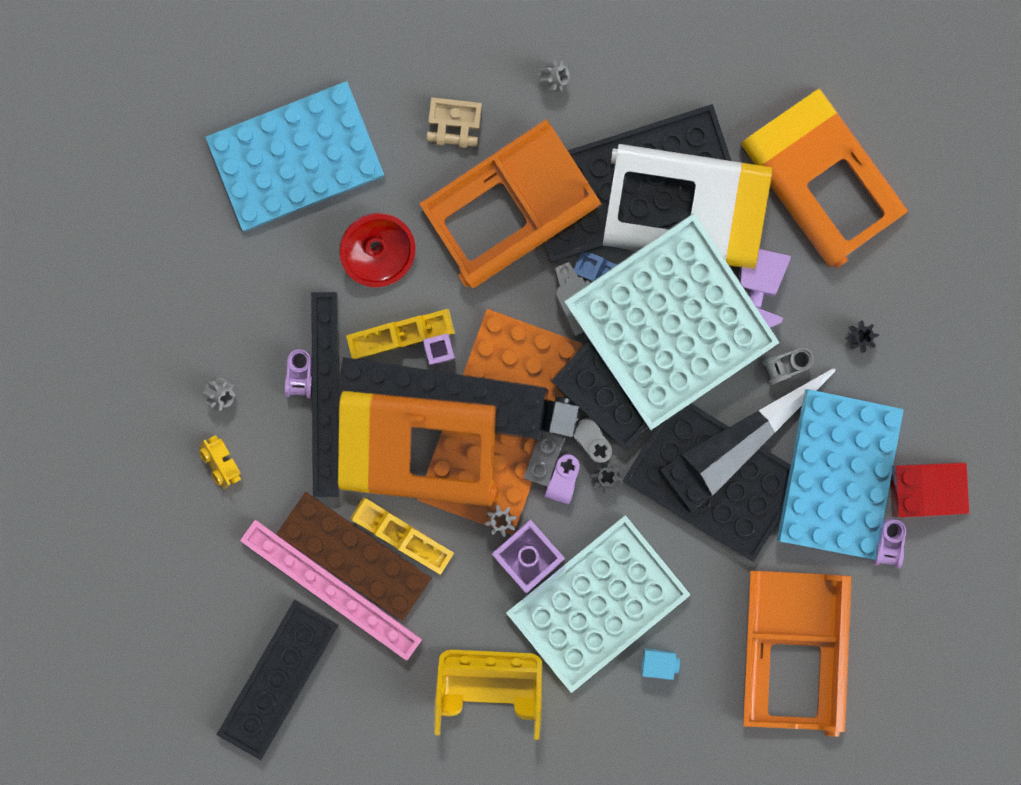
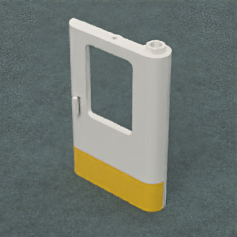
[603,144,772,269]

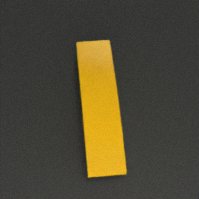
[346,309,455,359]
[350,497,454,575]

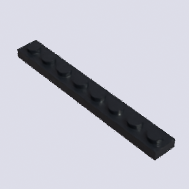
[311,292,339,497]

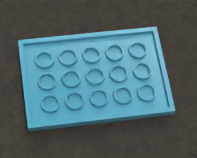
[206,81,385,232]
[777,389,904,560]

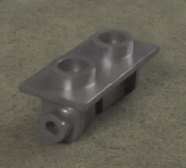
[524,430,565,487]

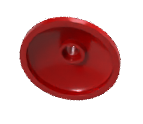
[339,213,416,287]

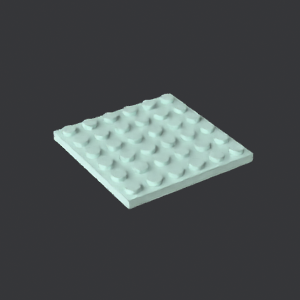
[564,214,779,430]

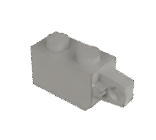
[555,262,590,338]

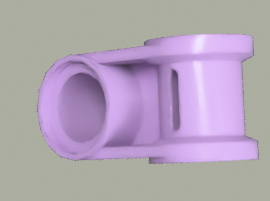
[285,349,312,399]
[544,454,580,505]
[873,518,906,569]

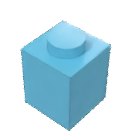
[641,648,680,680]

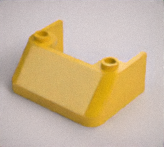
[435,650,542,740]

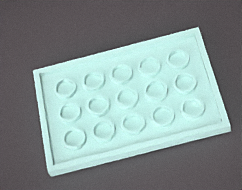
[506,515,690,693]

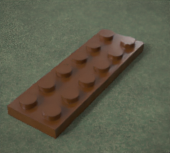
[276,491,432,621]

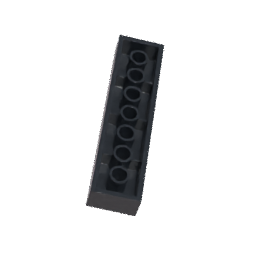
[334,357,549,441]

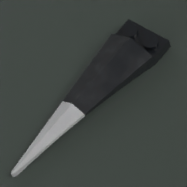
[658,369,835,512]

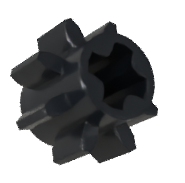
[845,321,879,353]

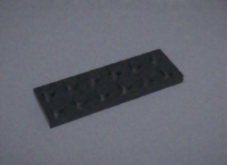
[216,599,339,761]

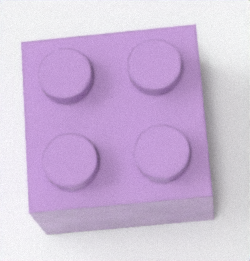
[492,519,565,593]

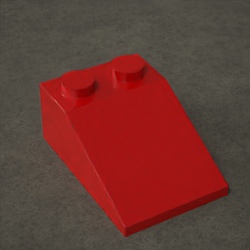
[890,463,969,517]

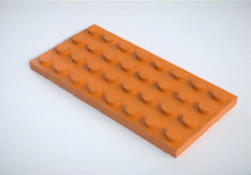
[417,309,583,535]

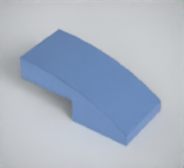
[574,251,617,282]

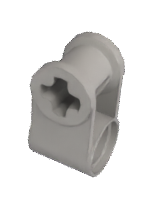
[761,348,814,385]
[572,416,612,464]

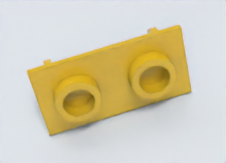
[199,435,241,490]

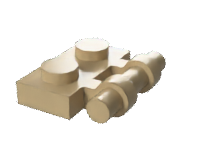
[427,97,482,148]

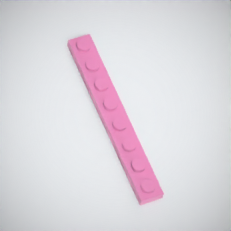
[240,520,422,661]

